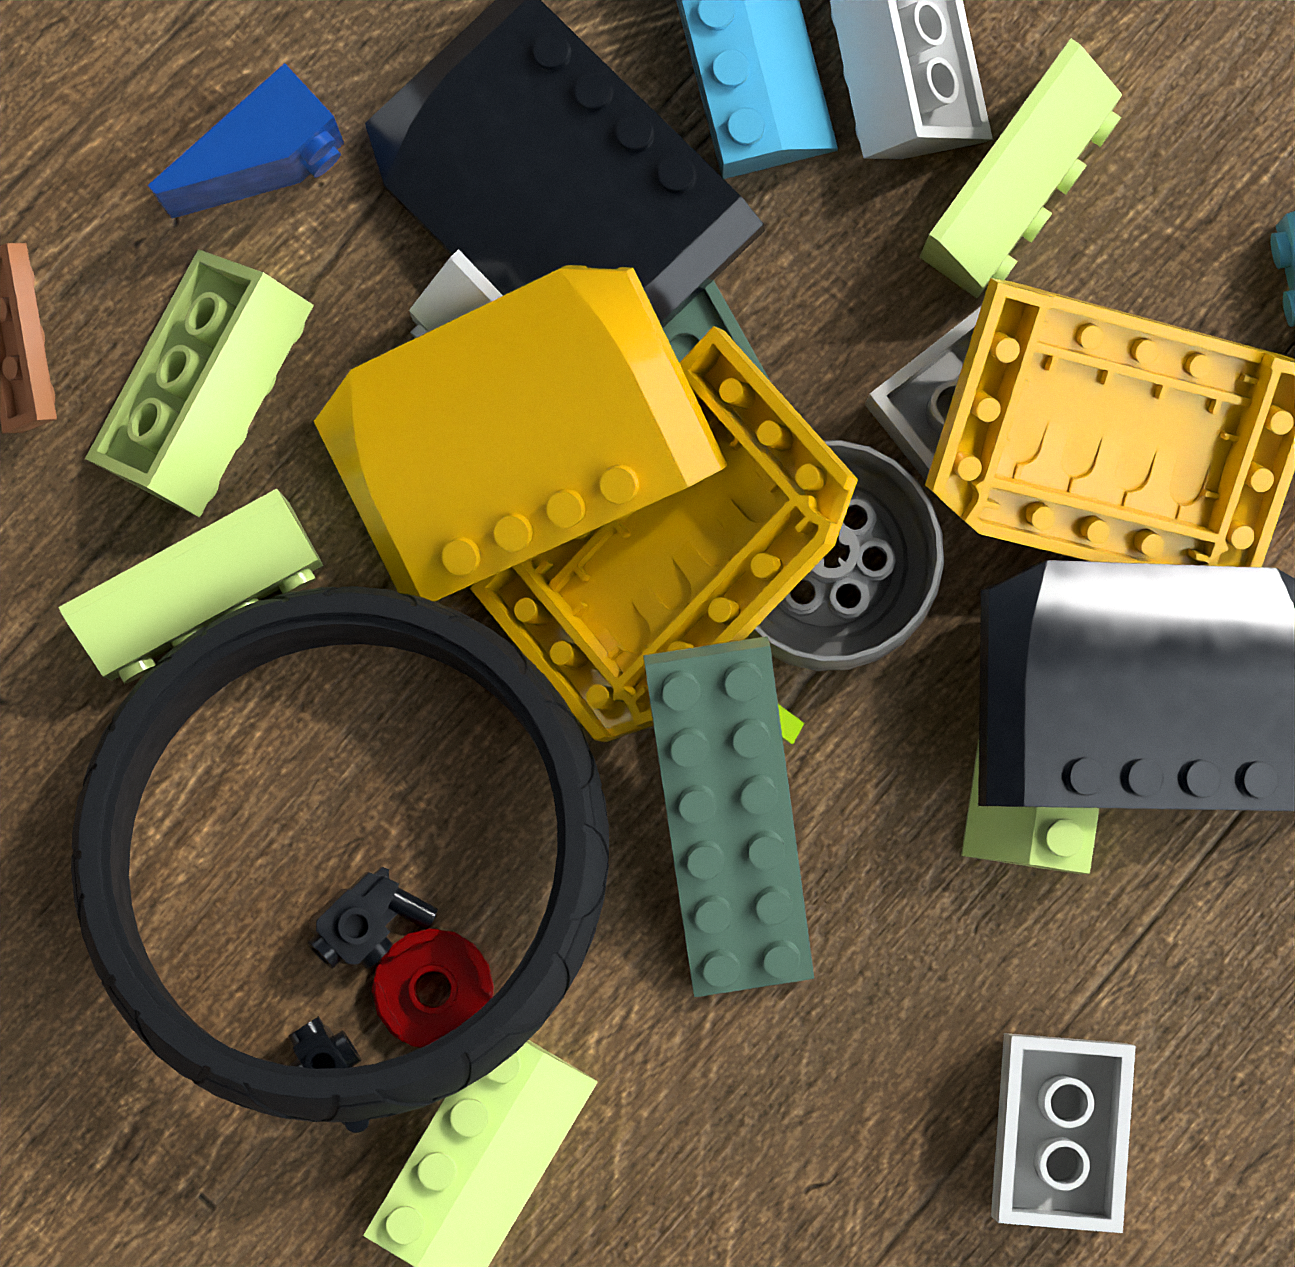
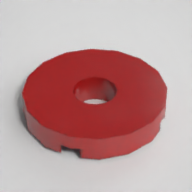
[372,928,494,1048]

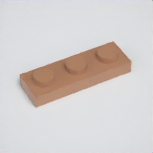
[0,243,57,434]

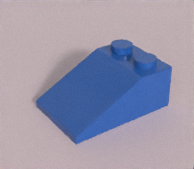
[148,63,344,219]

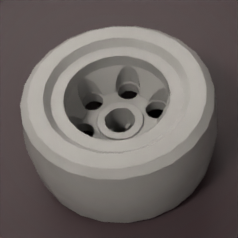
[747,440,944,671]

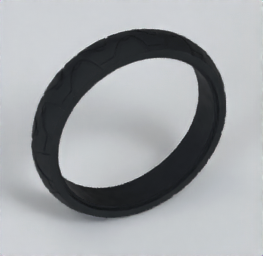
[71,586,609,1122]

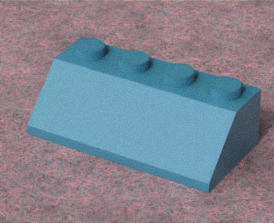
[676,0,838,179]

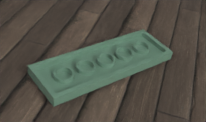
[643,636,814,997]

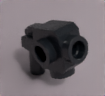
[307,867,438,969]
[288,1016,369,1133]

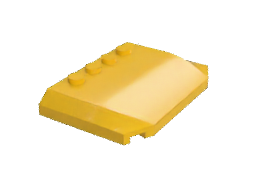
[314,265,728,602]
[925,278,1295,567]
[470,326,858,742]

